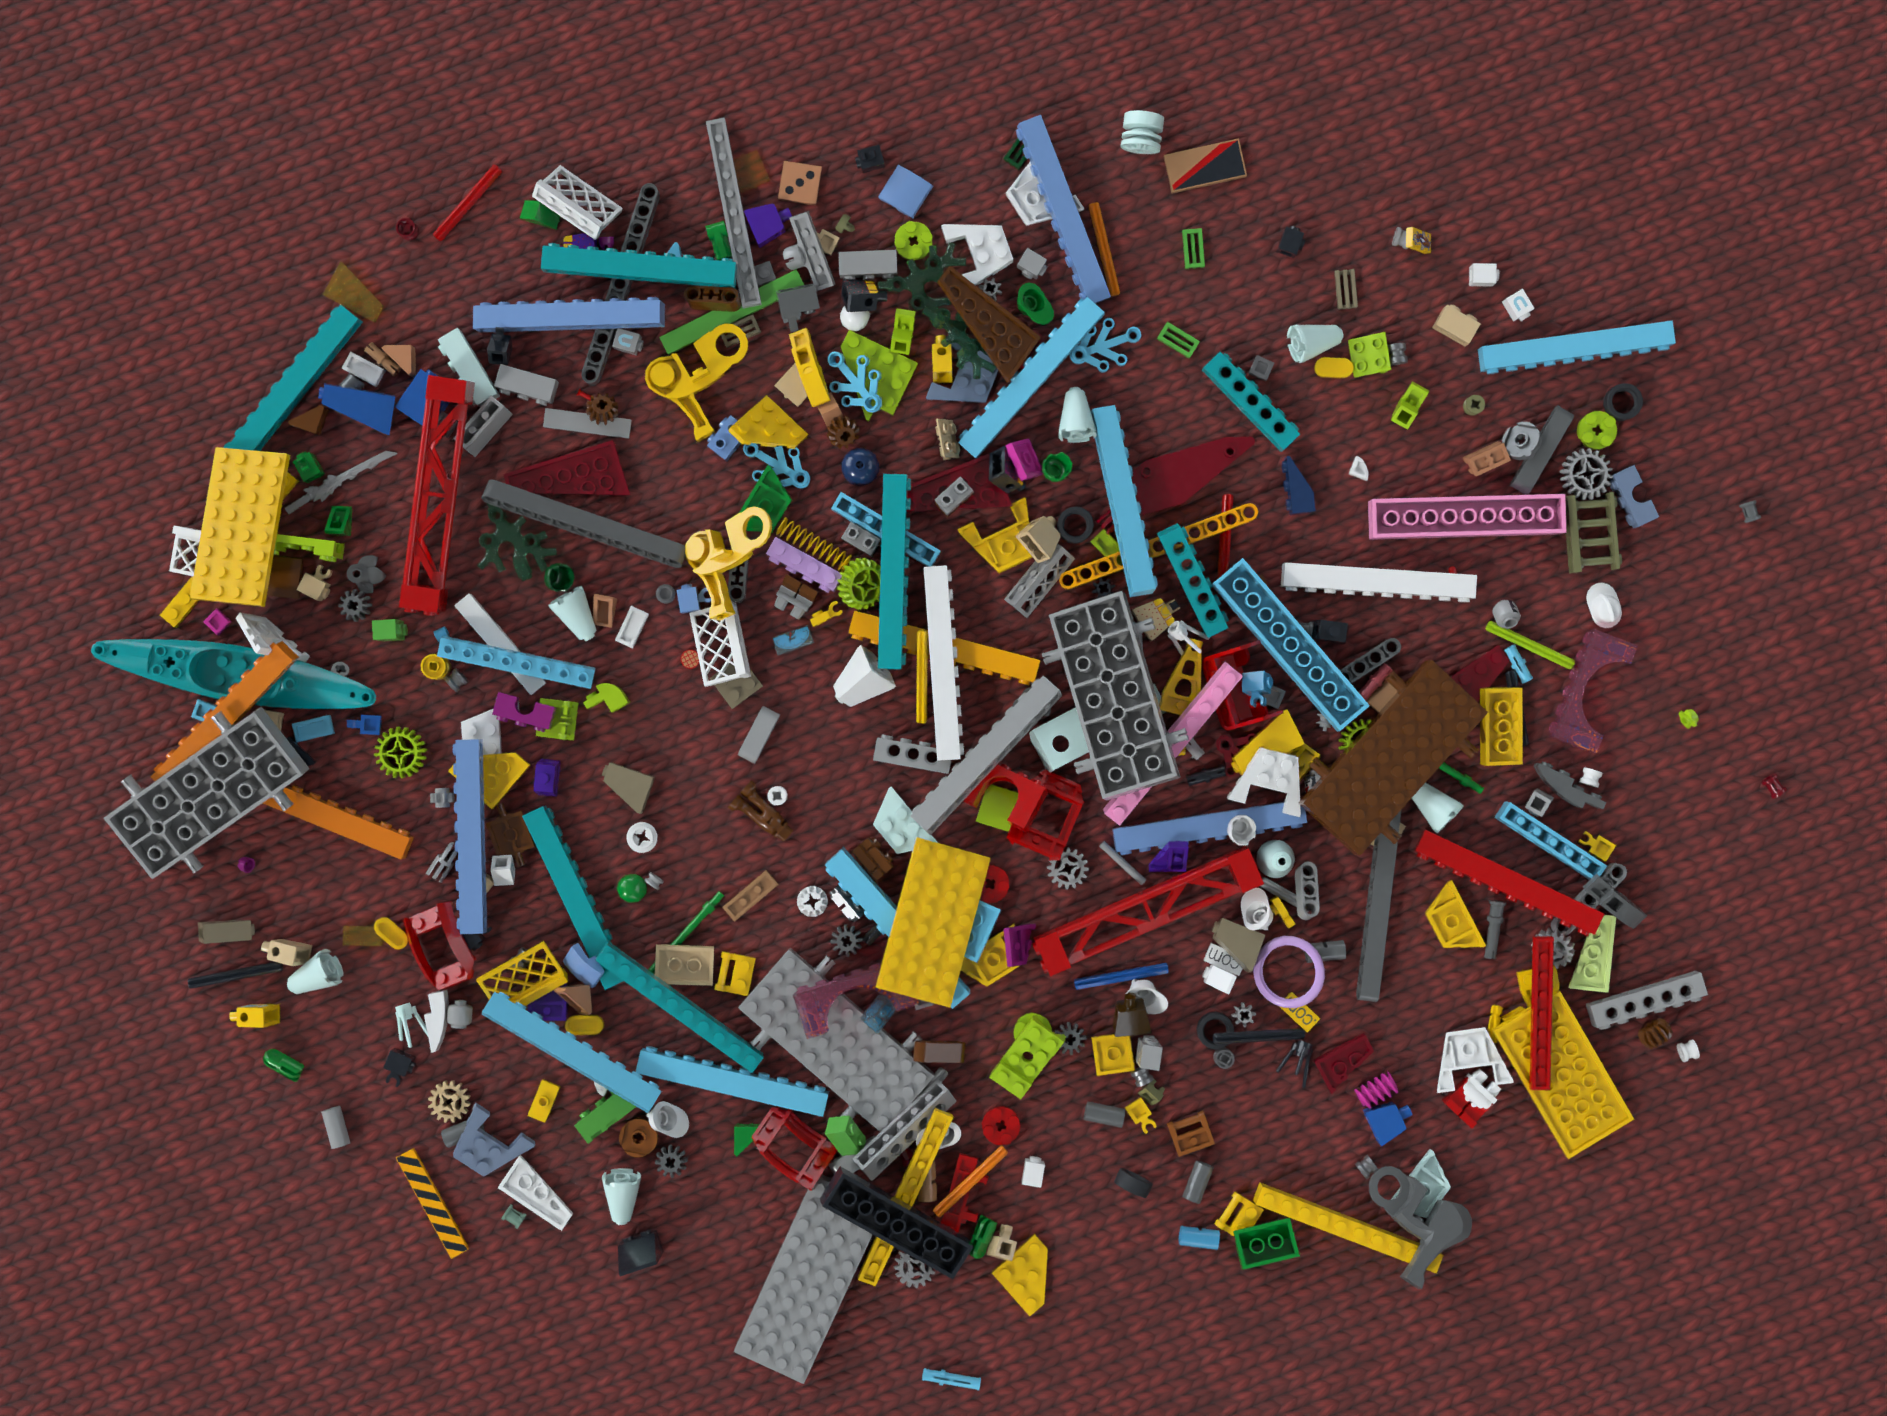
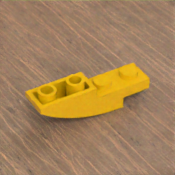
[789,328,831,407]

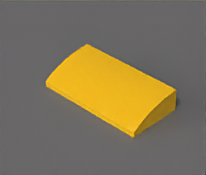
[1480,687,1523,766]

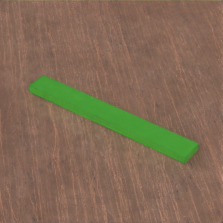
[659,269,804,355]

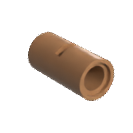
[918,1161,937,1202]

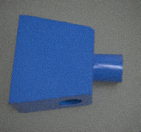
[1362,1102,1412,1146]

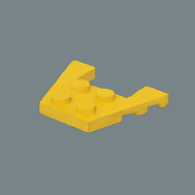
[958,497,1033,573]

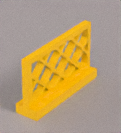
[477,941,568,1006]

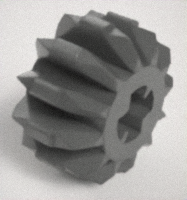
[338,589,372,622]
[830,924,863,957]
[1055,1022,1087,1055]
[655,1144,688,1178]

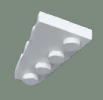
[498,1155,573,1231]

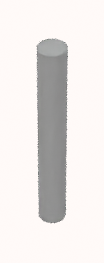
[1099,841,1146,885]

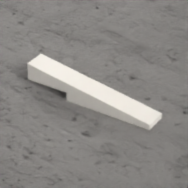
[454,593,546,695]

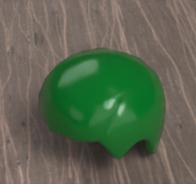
[1041,452,1073,482]
[617,874,647,903]

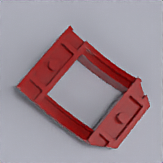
[1007,769,1084,861]
[403,901,477,991]
[752,1107,838,1191]

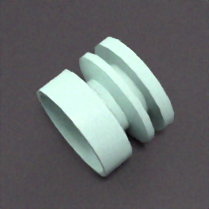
[1120,111,1164,154]

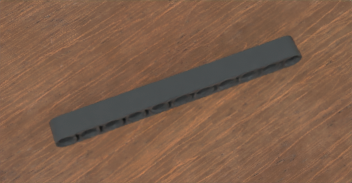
[581,183,660,386]
[481,480,686,568]
[1356,809,1402,1002]

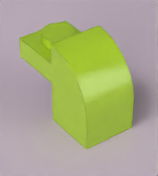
[890,308,916,355]
[1391,381,1429,430]
[583,683,630,713]

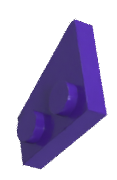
[1149,841,1189,872]

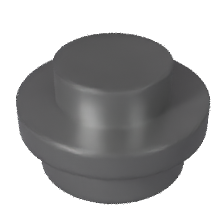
[656,584,675,604]

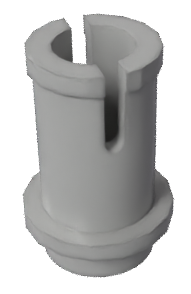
[1185,738,1205,760]

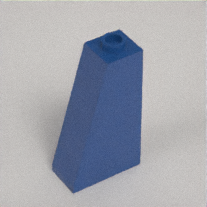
[318,383,395,435]

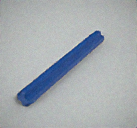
[1074,963,1169,990]

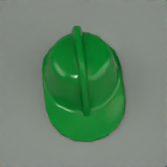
[1017,282,1054,325]

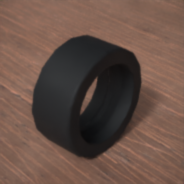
[1603,383,1643,421]
[1057,507,1094,544]
[1196,1012,1234,1050]
[1114,1168,1153,1198]

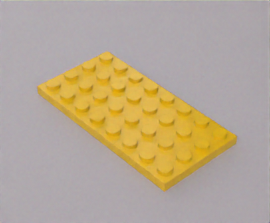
[190,447,290,607]
[875,837,991,1008]
[1492,990,1634,1159]

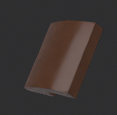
[267,555,303,599]

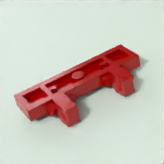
[941,1153,989,1233]

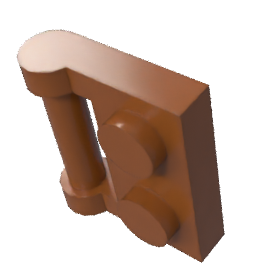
[1167,1110,1215,1157]

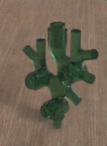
[878,242,966,323]
[922,306,996,379]
[477,503,557,582]

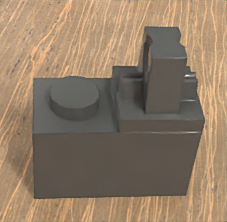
[776,283,820,332]

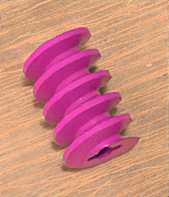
[1354,1071,1398,1109]

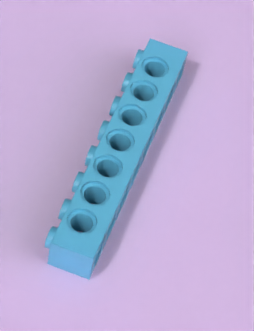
[437,636,596,689]

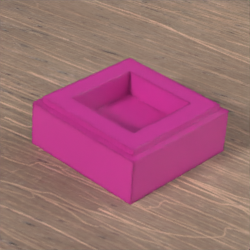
[203,608,232,635]

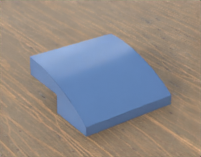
[878,165,933,219]
[563,943,605,988]

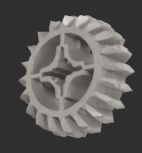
[1560,448,1613,500]

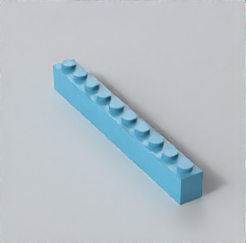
[958,297,1105,459]
[1478,321,1676,374]
[1091,405,1158,597]
[825,847,970,1009]
[482,992,661,1113]
[636,1046,829,1117]

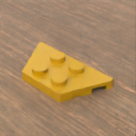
[1425,880,1486,948]
[961,924,1019,987]

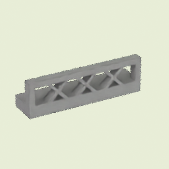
[1004,544,1075,618]

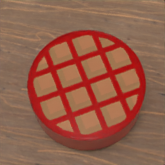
[681,650,700,669]

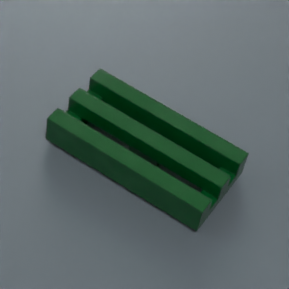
[1003,138,1027,171]

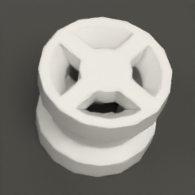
[1580,767,1603,788]
[768,786,788,805]
[1677,1039,1700,1062]

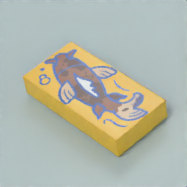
[1406,227,1431,254]

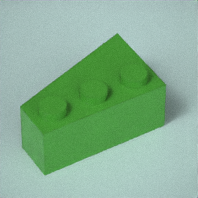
[574,1092,636,1144]

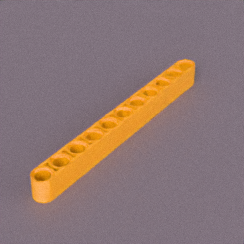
[1059,503,1258,590]

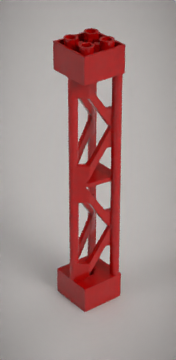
[399,375,475,616]
[1032,847,1264,977]

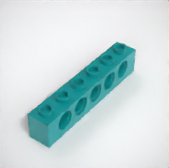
[1202,352,1300,452]
[1157,523,1229,638]

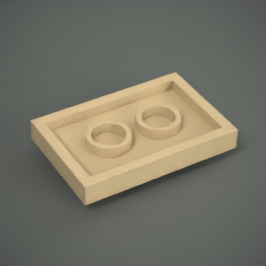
[655,945,714,986]

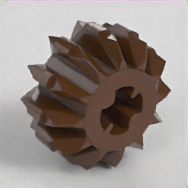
[586,392,619,425]
[827,416,860,449]
[1638,1018,1673,1049]

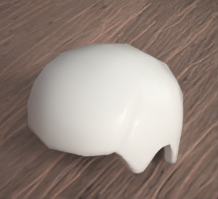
[840,306,870,331]
[1227,815,1256,846]

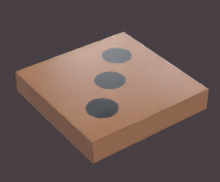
[778,161,822,206]

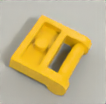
[714,951,756,996]
[1214,1191,1264,1236]

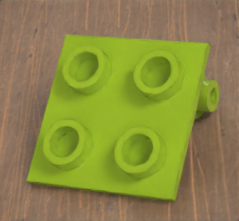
[1348,332,1391,378]
[536,698,578,741]

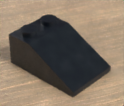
[618,1229,664,1277]

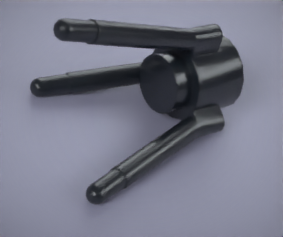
[1276,1040,1313,1088]

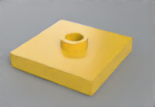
[1091,1034,1135,1076]

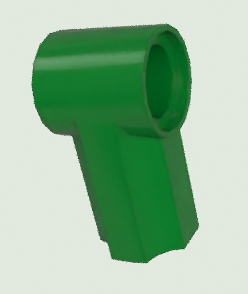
[705,221,733,261]

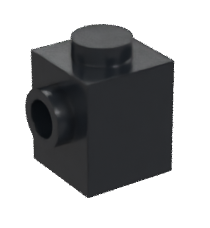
[1276,226,1305,258]

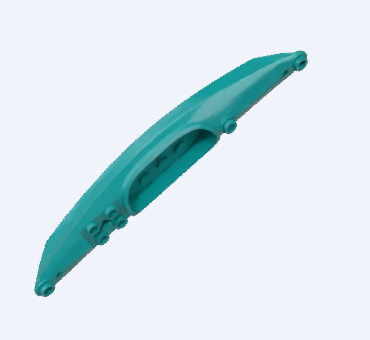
[91,639,376,709]

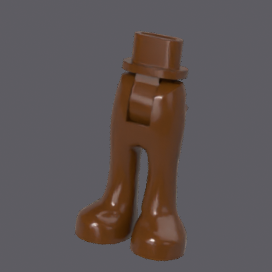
[727,780,793,842]

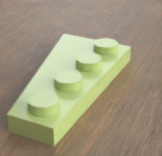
[1568,914,1616,992]

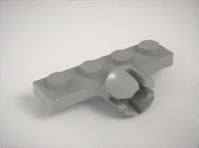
[783,211,835,291]

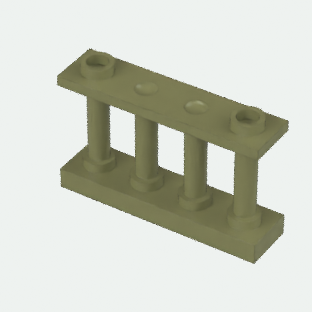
[1565,492,1622,574]

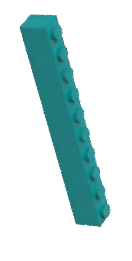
[541,243,737,289]
[223,305,363,451]
[878,474,911,669]
[522,806,623,990]
[595,941,764,1073]

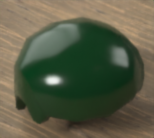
[544,563,575,592]

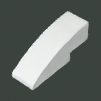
[424,990,449,1053]

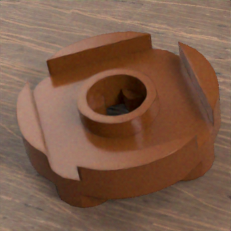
[619,1118,658,1157]

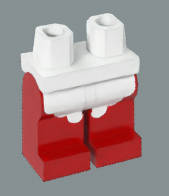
[1442,1069,1501,1129]

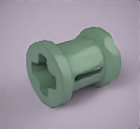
[501,1204,526,1229]

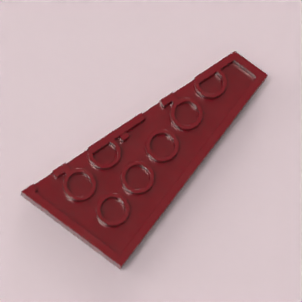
[503,440,631,496]
[907,454,1012,513]
[1451,645,1510,702]

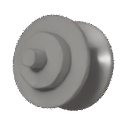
[1316,714,1331,731]

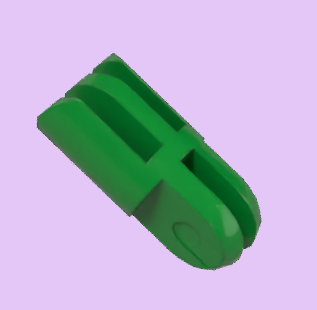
[263,1049,304,1082]
[969,1215,998,1259]

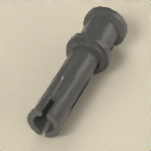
[1484,900,1507,959]

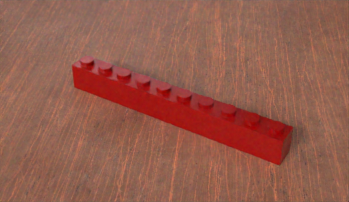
[1414,830,1604,937]

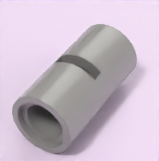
[321,1106,350,1149]

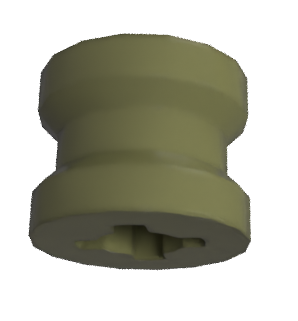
[1463,395,1485,416]

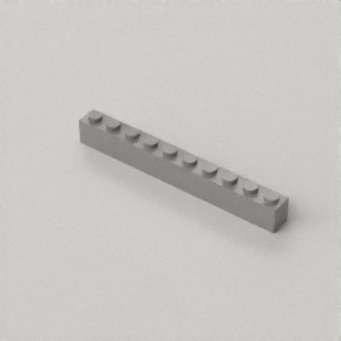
[911,676,1062,835]

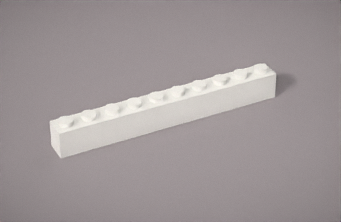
[1281,563,1477,602]
[924,565,964,761]

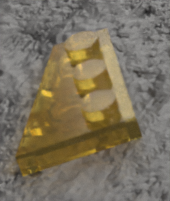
[323,261,384,323]

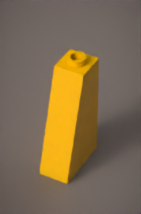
[1231,709,1305,775]

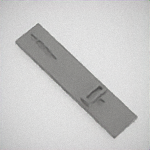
[543,408,632,439]

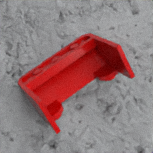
[1202,640,1284,730]

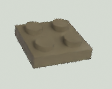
[709,661,763,709]

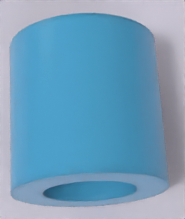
[433,626,450,642]

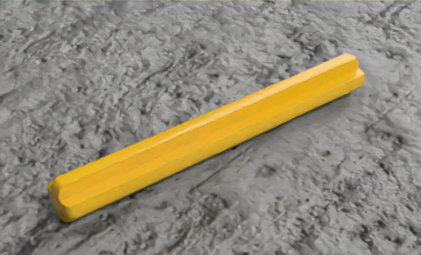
[916,630,928,723]

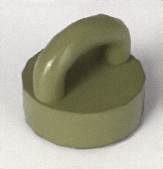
[835,214,855,233]

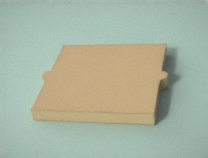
[774,363,808,407]

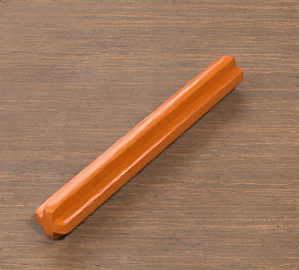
[1089,202,1120,296]
[933,1146,1008,1217]

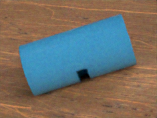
[1179,1226,1220,1250]

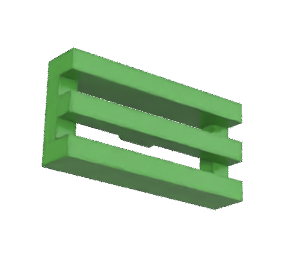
[1182,228,1205,269]
[1157,322,1200,359]

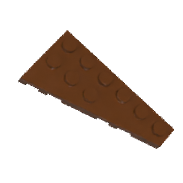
[937,266,1041,383]

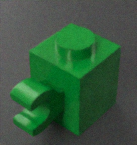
[292,452,325,483]

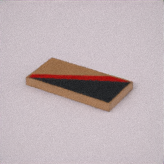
[1163,138,1247,194]

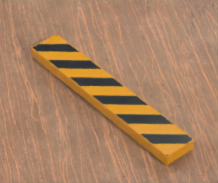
[396,1148,469,1259]

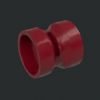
[396,218,419,241]

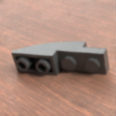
[1533,761,1607,809]
[1583,874,1647,929]

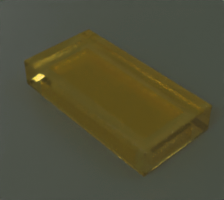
[343,926,383,946]

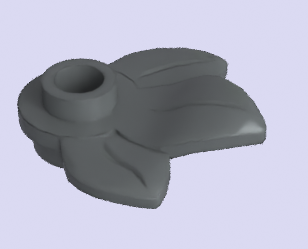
[347,555,386,593]

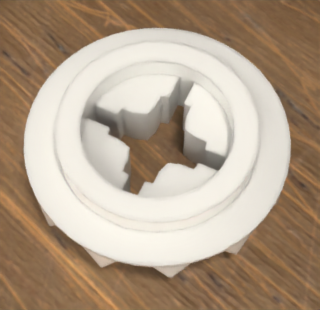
[627,822,658,853]
[797,886,828,917]

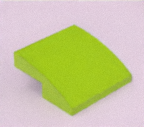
[976,784,1018,832]

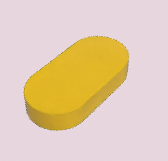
[1314,357,1354,378]
[374,917,408,950]
[565,1015,604,1035]

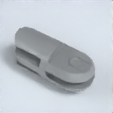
[425,842,458,883]

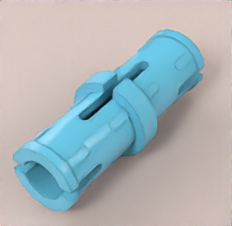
[1504,644,1533,684]

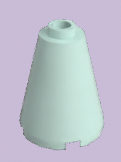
[1287,325,1343,363]
[1058,387,1097,443]
[548,586,597,641]
[1412,783,1464,833]
[1256,840,1295,878]
[287,949,343,994]
[602,1168,641,1225]

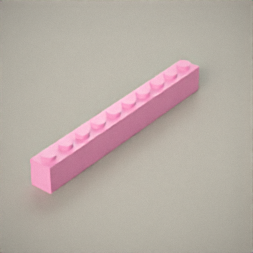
[1103,662,1243,826]

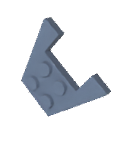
[926,329,998,403]
[453,1103,535,1176]

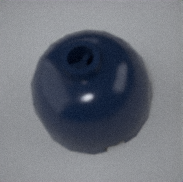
[841,448,879,486]

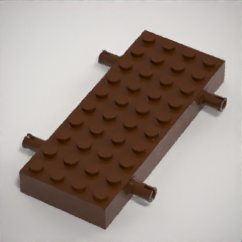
[1298,660,1488,856]

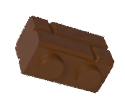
[851,837,894,881]

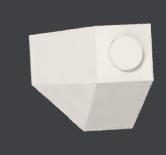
[833,645,896,707]

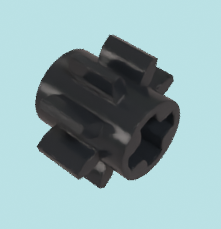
[1091,577,1115,599]

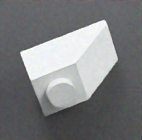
[1202,964,1237,994]

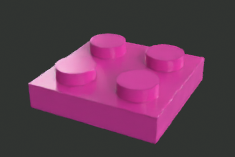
[1006,439,1043,481]

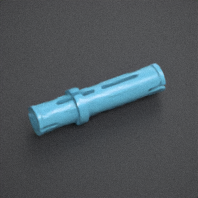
[922,1368,981,1390]

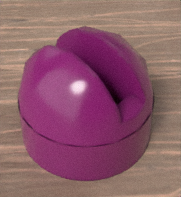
[598,237,614,250]
[237,856,255,873]

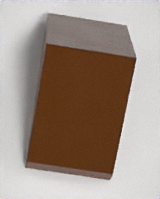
[288,404,329,436]

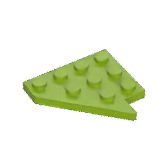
[841,330,918,422]

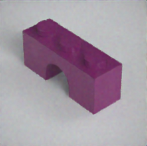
[492,692,557,732]

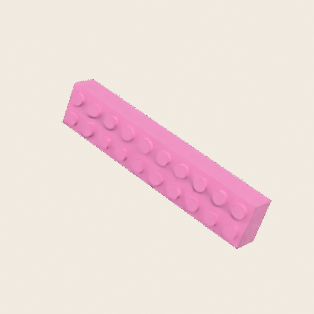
[1368,494,1566,540]

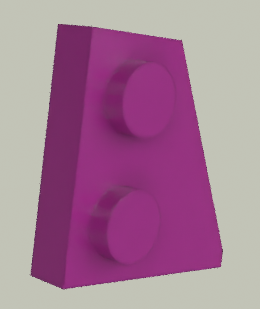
[1004,924,1036,967]

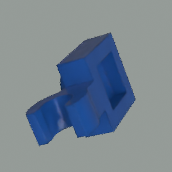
[347,715,382,735]

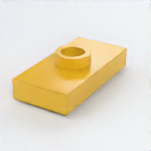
[527,1079,561,1123]

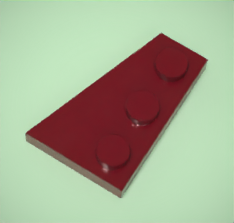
[1313,1033,1374,1094]

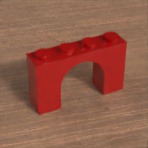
[962,763,1048,833]

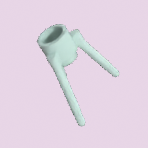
[395,1003,428,1048]

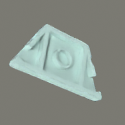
[873,786,938,854]
[1391,1149,1451,1218]

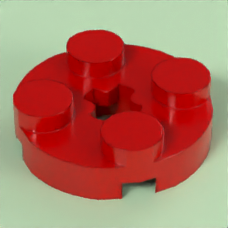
[980,865,1009,903]
[982,1106,1020,1145]

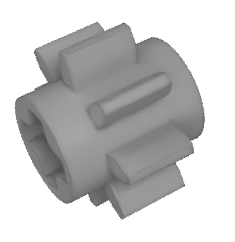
[979,278,1002,301]
[430,788,455,808]
[1231,1002,1256,1027]

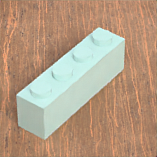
[438,328,500,407]

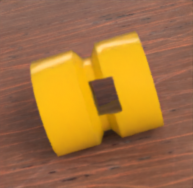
[421,654,451,680]

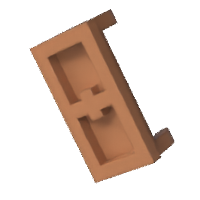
[1463,442,1511,476]

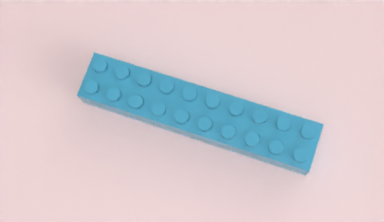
[1212,558,1370,732]

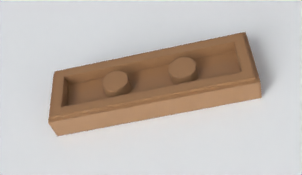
[722,870,779,922]

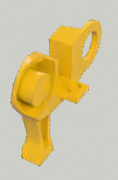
[645,324,748,442]
[685,506,772,621]

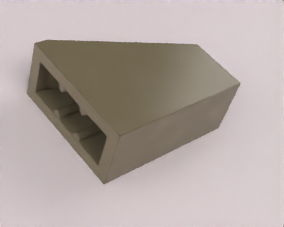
[602,762,655,814]
[1212,918,1265,973]
[198,920,255,944]

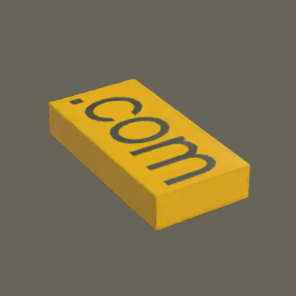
[1279,992,1320,1032]

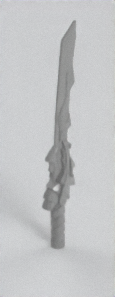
[285,451,398,514]

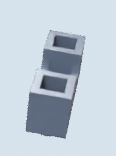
[1609,465,1659,528]

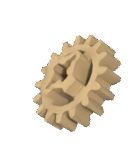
[428,1080,471,1123]

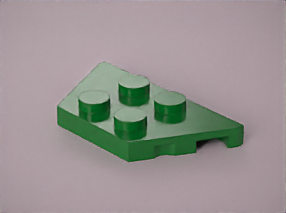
[739,465,792,533]

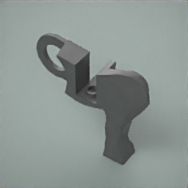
[1369,1166,1472,1289]

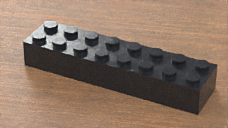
[820,1166,973,1279]

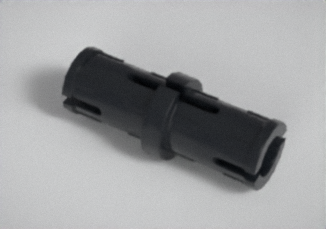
[1186,764,1226,787]

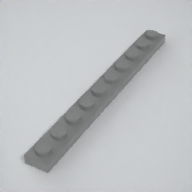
[706,118,762,309]

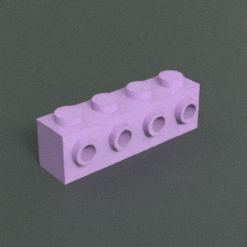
[766,537,842,593]

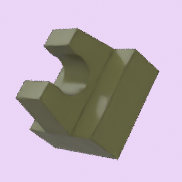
[1138,1079,1165,1106]

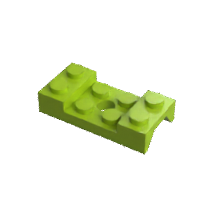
[274,534,345,562]
[989,1014,1066,1099]

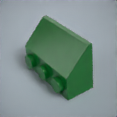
[1233,1218,1300,1270]

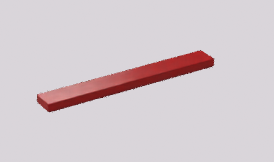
[1529,936,1554,1090]

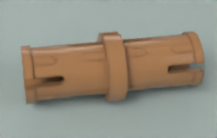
[364,342,402,377]

